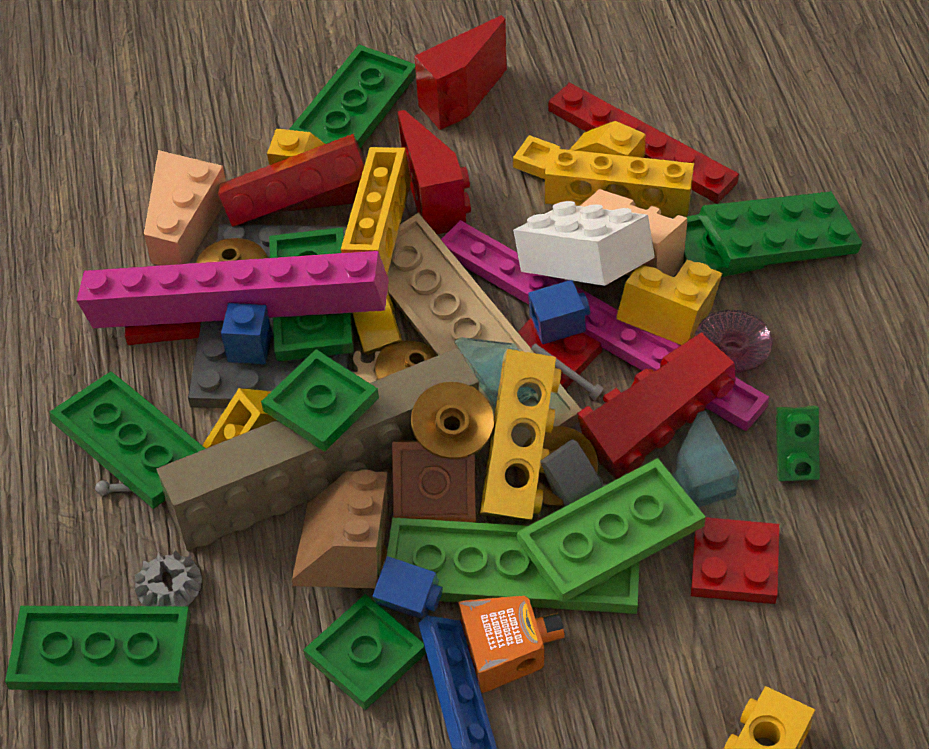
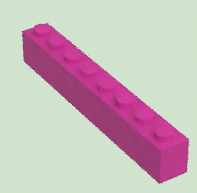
[76,251,389,328]

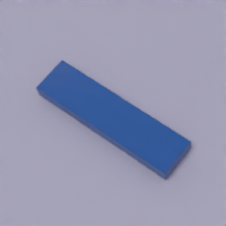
[418,615,497,749]

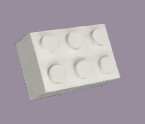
[513,201,655,286]

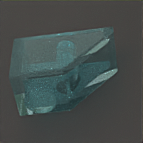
[454,337,537,408]
[672,410,739,508]

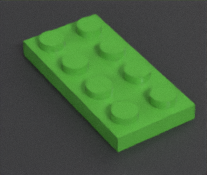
[517,458,706,603]

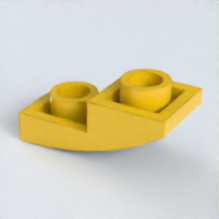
[353,291,402,355]

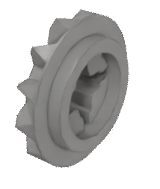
[134,550,202,606]

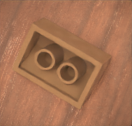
[292,470,389,588]

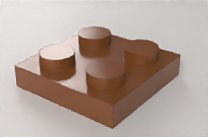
[392,440,476,523]

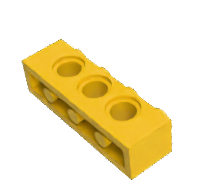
[341,147,411,273]
[545,148,694,218]
[479,349,561,522]
[724,686,815,749]

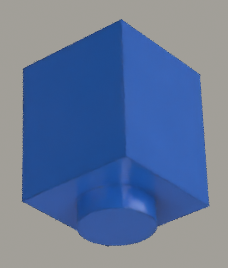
[528,280,590,344]
[221,303,272,364]
[372,556,443,619]

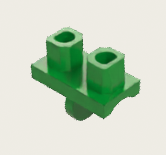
[776,406,820,481]

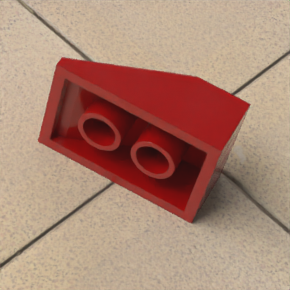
[414,15,507,130]
[397,110,471,234]

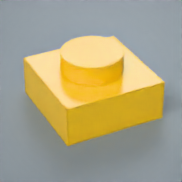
[513,135,560,179]

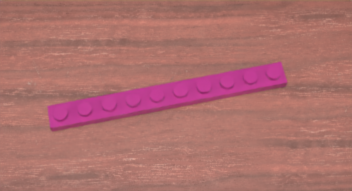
[441,220,769,431]

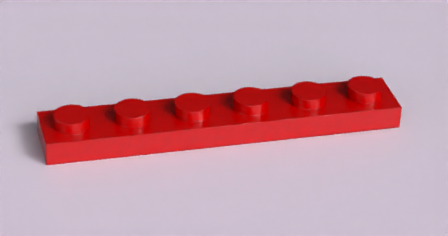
[548,82,739,204]

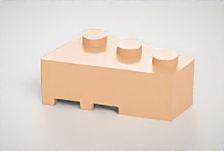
[144,150,226,266]
[580,189,687,277]

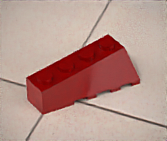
[218,134,365,227]
[577,332,736,480]

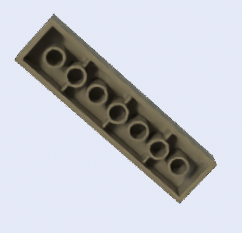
[156,348,479,551]

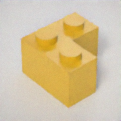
[616,259,722,345]

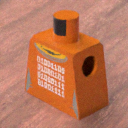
[459,596,565,693]

